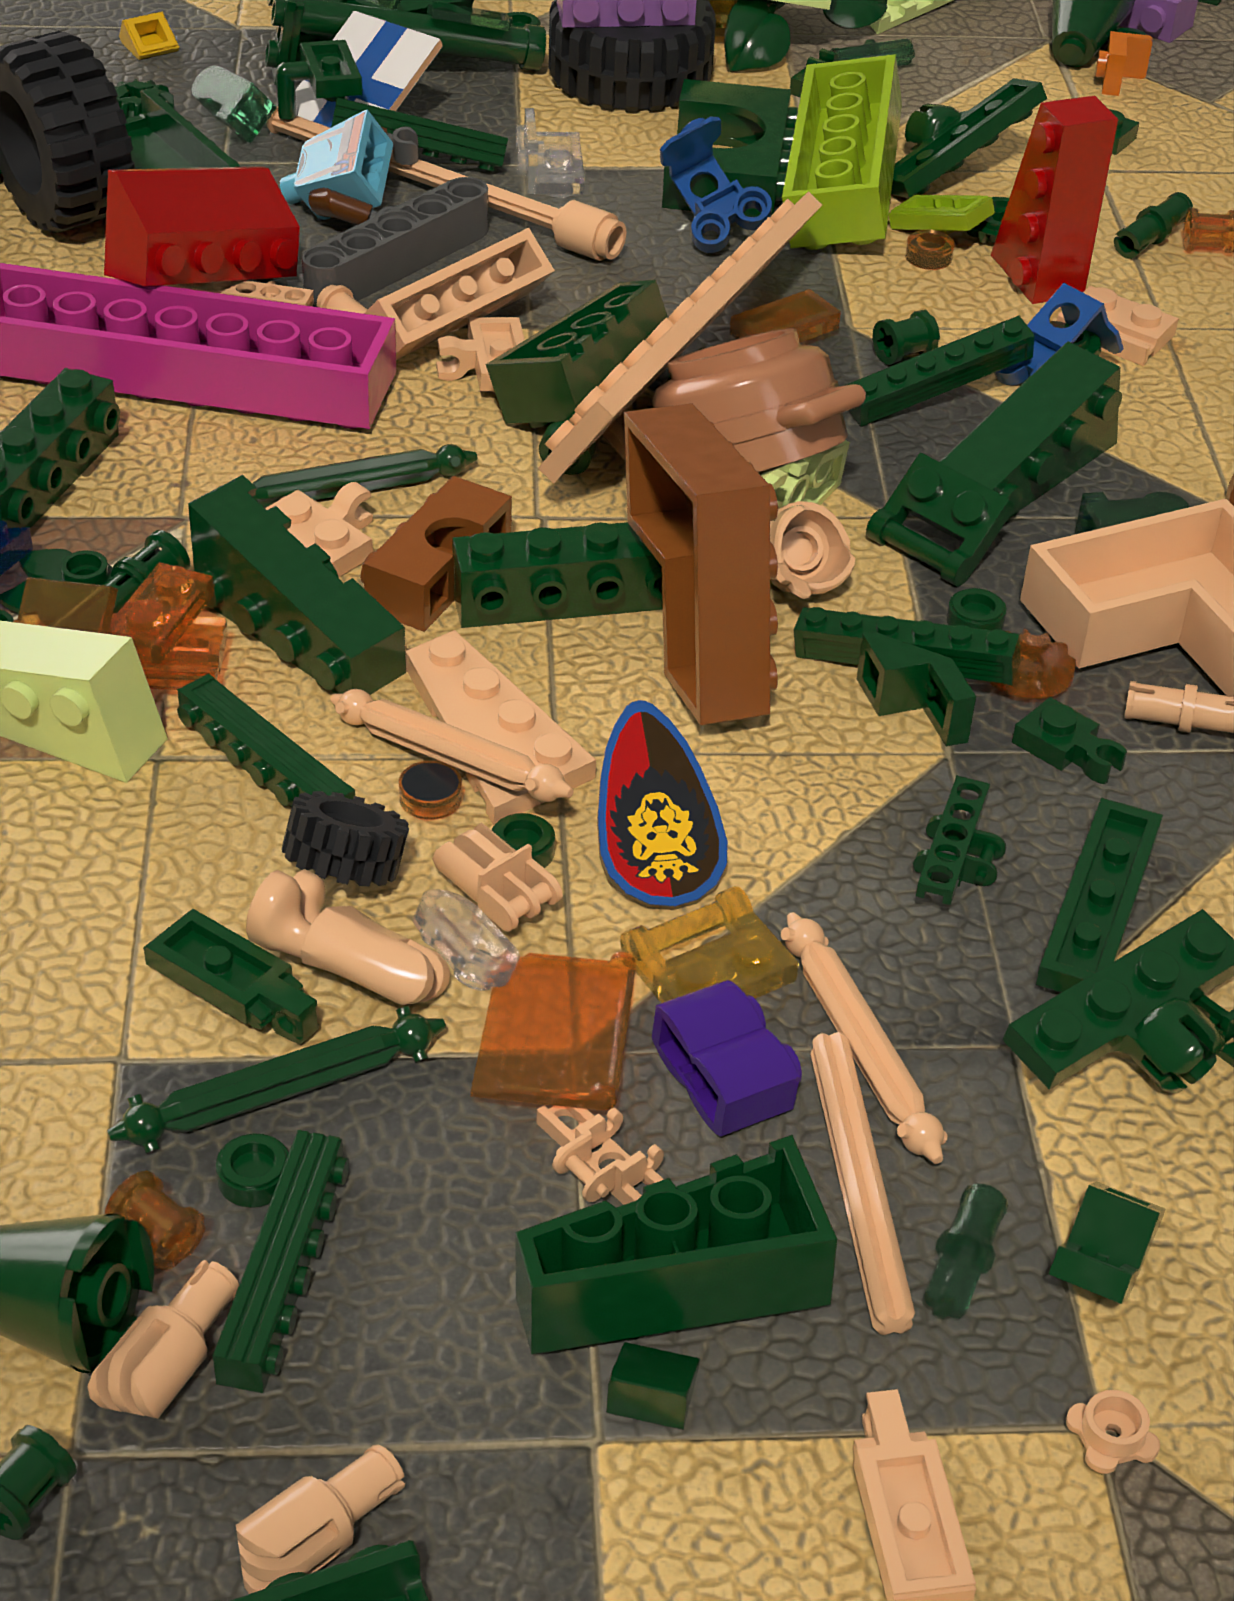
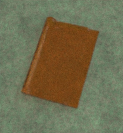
[470,952,636,1110]

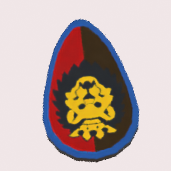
[597,700,728,910]

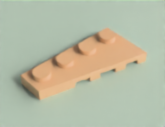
[405,630,596,826]

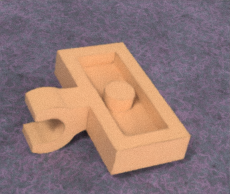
[436,317,525,392]
[265,482,373,577]

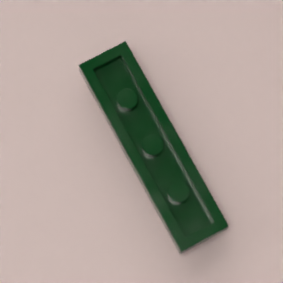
[1036,798,1163,992]

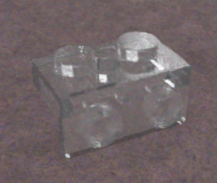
[516,108,585,198]

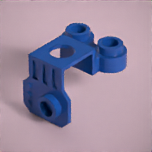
[660,117,772,253]
[994,283,1124,385]

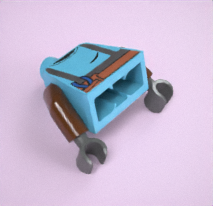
[280,109,419,225]

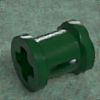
[872,310,940,365]
[0,1425,77,1540]

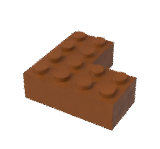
[624,403,778,725]

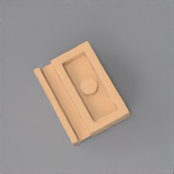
[1057,285,1179,366]

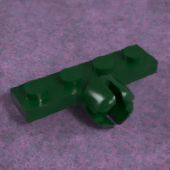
[891,78,1047,199]
[1002,909,1234,1094]

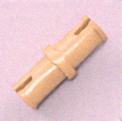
[1124,681,1234,733]

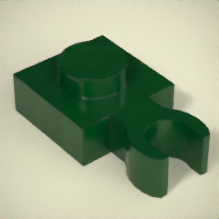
[1012,697,1127,784]

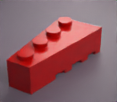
[991,95,1118,304]

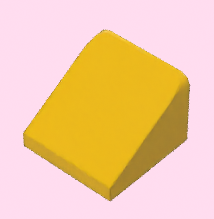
[119,11,180,60]

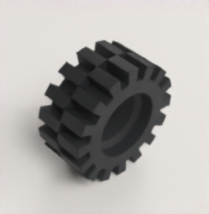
[281,791,409,887]

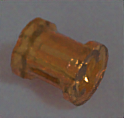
[1183,207,1234,253]
[105,1170,206,1270]

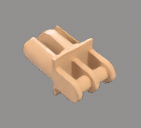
[432,822,563,932]

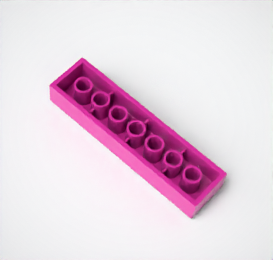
[0,263,396,429]

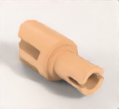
[88,1260,239,1419]
[236,1445,405,1594]

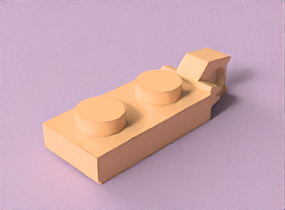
[853,1389,976,1601]

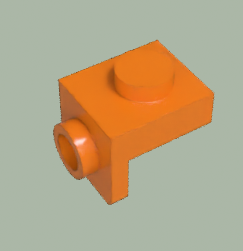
[1095,31,1153,96]

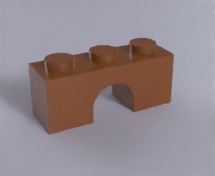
[360,476,512,632]

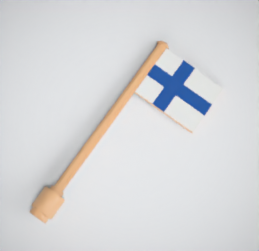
[266,11,627,261]

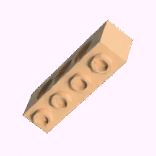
[364,228,555,360]

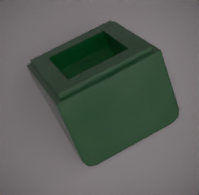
[606,1342,700,1430]

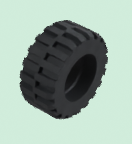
[548,0,716,113]
[0,31,135,233]

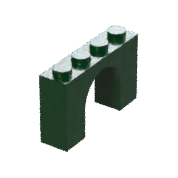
[662,79,798,217]

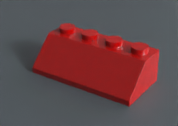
[104,167,300,287]

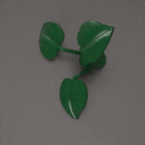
[724,0,887,72]

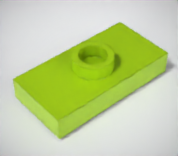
[888,195,995,235]

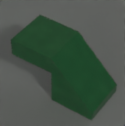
[856,631,977,747]
[1049,1181,1166,1304]

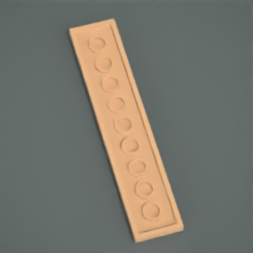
[538,191,822,484]

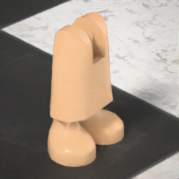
[246,869,450,1005]

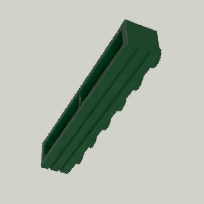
[331,97,508,171]
[846,315,1035,427]
[793,607,1021,685]
[177,673,356,808]
[213,1130,349,1394]

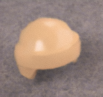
[770,501,855,599]

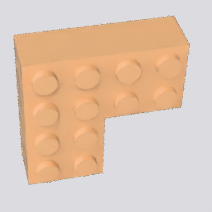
[1020,499,1234,697]

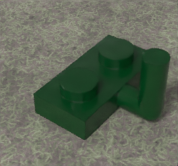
[276,40,362,119]

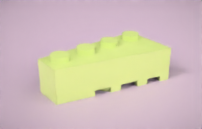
[0,621,168,783]

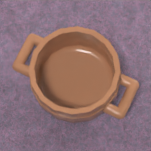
[651,328,866,472]

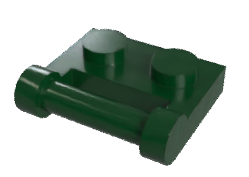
[866,452,1015,587]

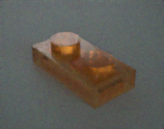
[729,289,841,343]
[103,562,214,664]

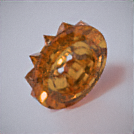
[988,628,1076,699]

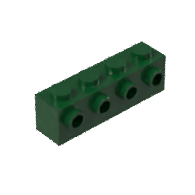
[0,368,120,553]
[452,522,663,628]

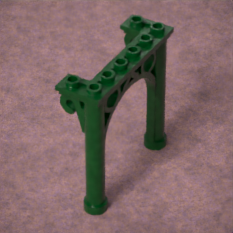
[265,0,546,85]

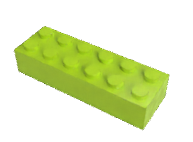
[782,54,902,250]

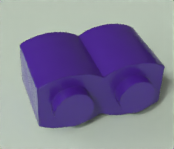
[652,980,802,1137]

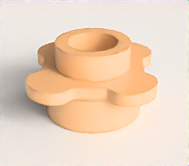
[1066,1390,1160,1474]

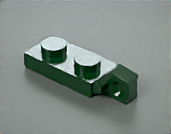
[143,909,319,1045]

